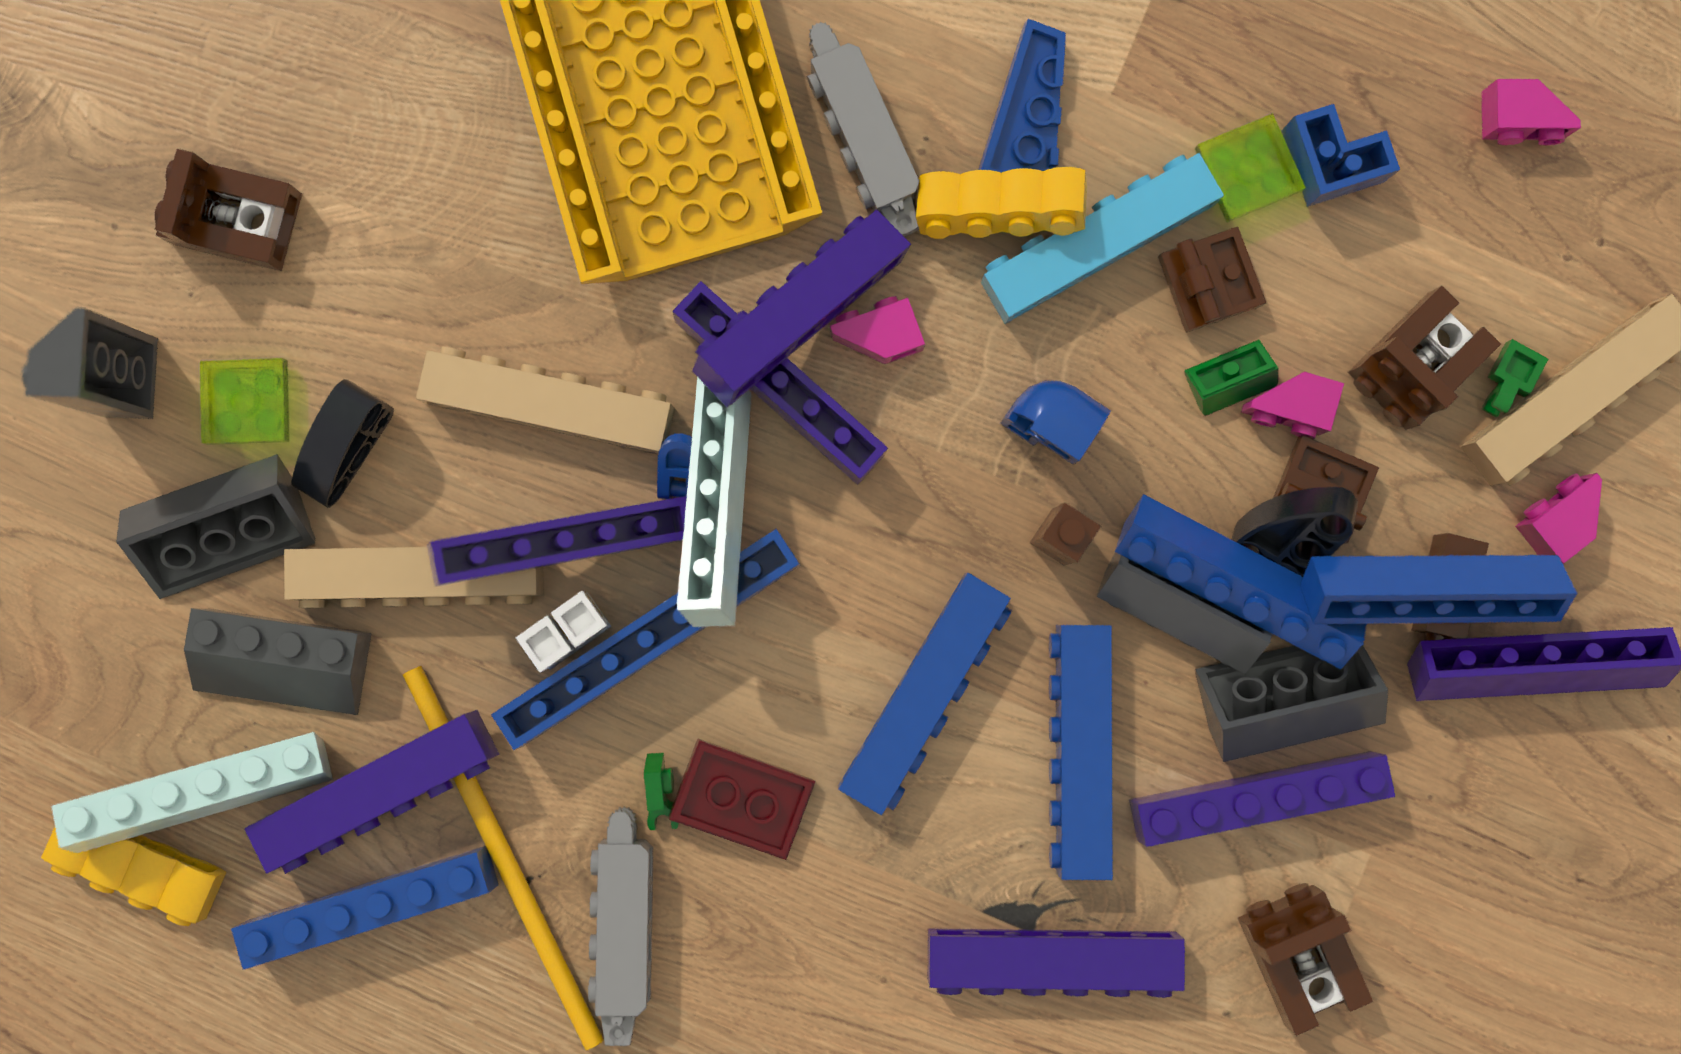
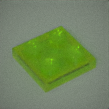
[1195,113,1306,222]
[200,358,289,445]

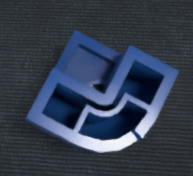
[1000,380,1111,465]

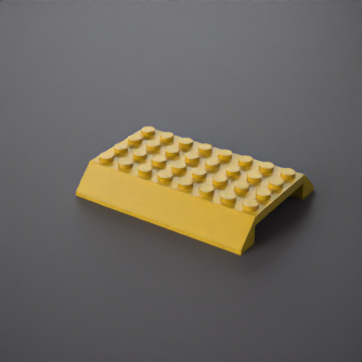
[500,0,823,284]

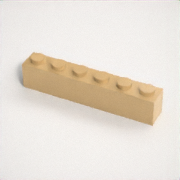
[1460,294,1681,486]
[416,346,675,454]
[284,547,544,608]

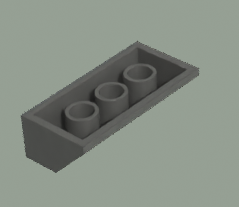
[22,308,158,419]
[116,454,315,599]
[1096,552,1272,674]
[184,608,372,715]
[1195,645,1388,762]

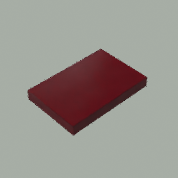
[668,739,815,860]

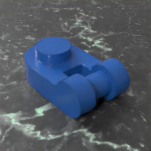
[657,433,692,500]

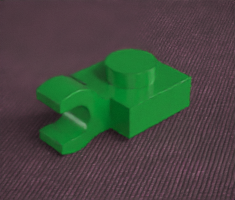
[1482,339,1549,417]
[643,753,679,830]

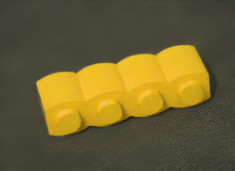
[916,167,1087,239]
[41,827,226,926]

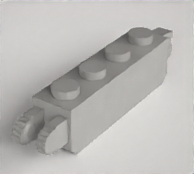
[807,22,919,237]
[588,806,653,1046]

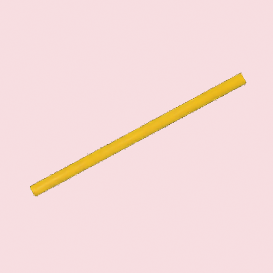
[403,666,604,1050]

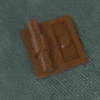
[1158,226,1266,333]
[1273,435,1379,544]

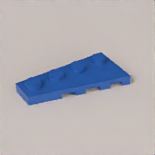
[978,19,1066,173]

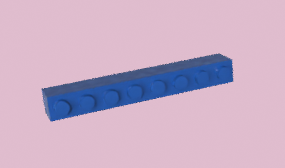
[491,529,801,750]

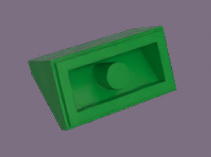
[1184,340,1279,416]

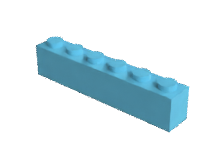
[981,153,1224,324]

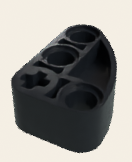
[291,379,394,508]
[1231,487,1358,577]

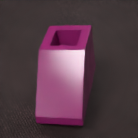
[1482,79,1581,145]
[830,296,925,364]
[1241,372,1345,439]
[1515,473,1602,564]

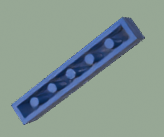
[1114,494,1367,669]
[1300,555,1577,624]
[838,572,1012,816]
[1049,625,1113,880]
[231,846,499,970]

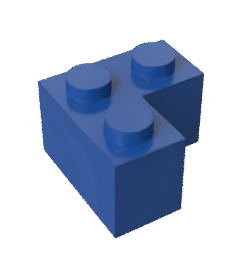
[1281,104,1400,207]

